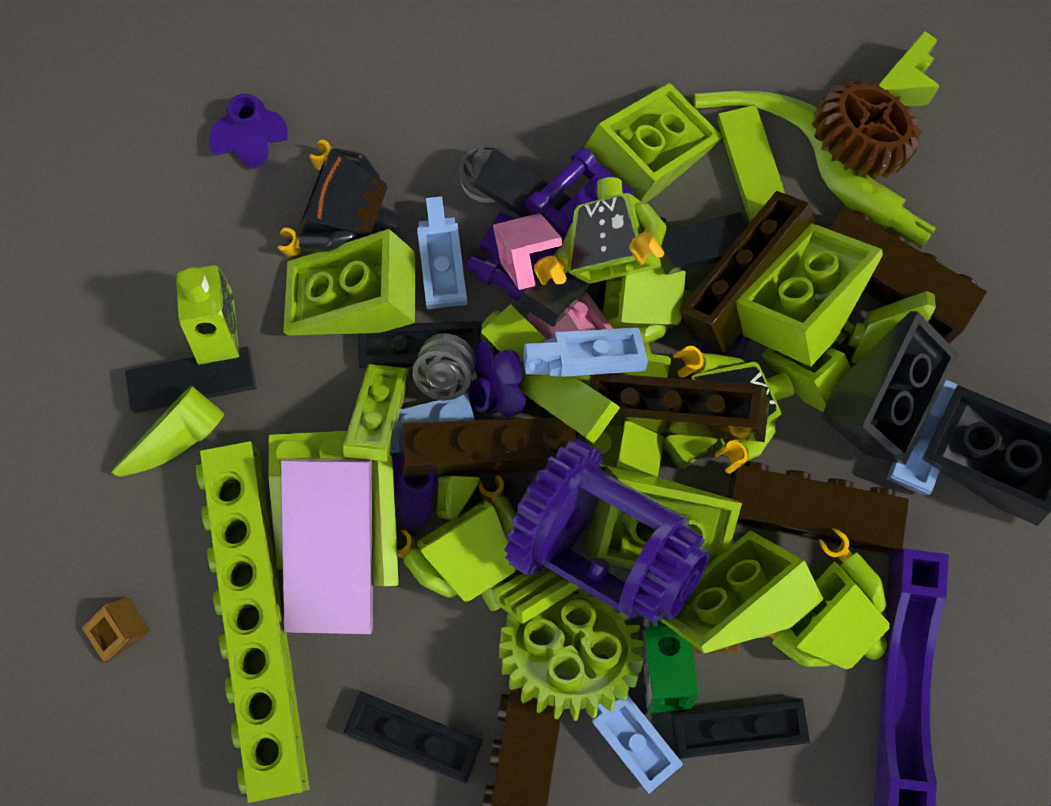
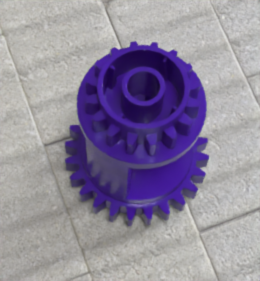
[504,439,709,624]

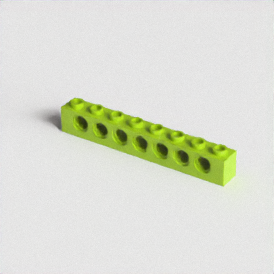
[196,441,310,803]

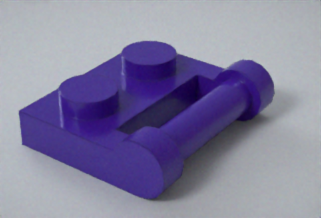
[525,147,634,239]

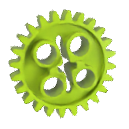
[499,586,644,721]

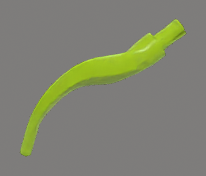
[693,91,936,249]

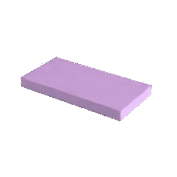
[281,458,373,634]

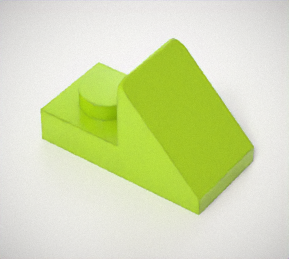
[878,31,939,106]
[578,420,664,477]

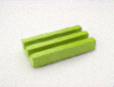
[493,566,580,624]

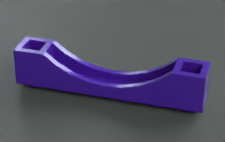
[874,548,949,806]

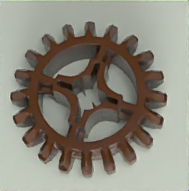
[812,78,922,180]

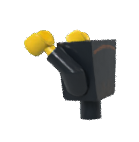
[277,140,401,257]

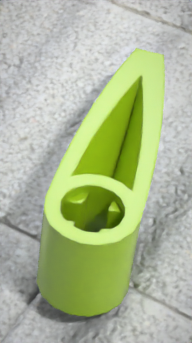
[111,386,225,477]

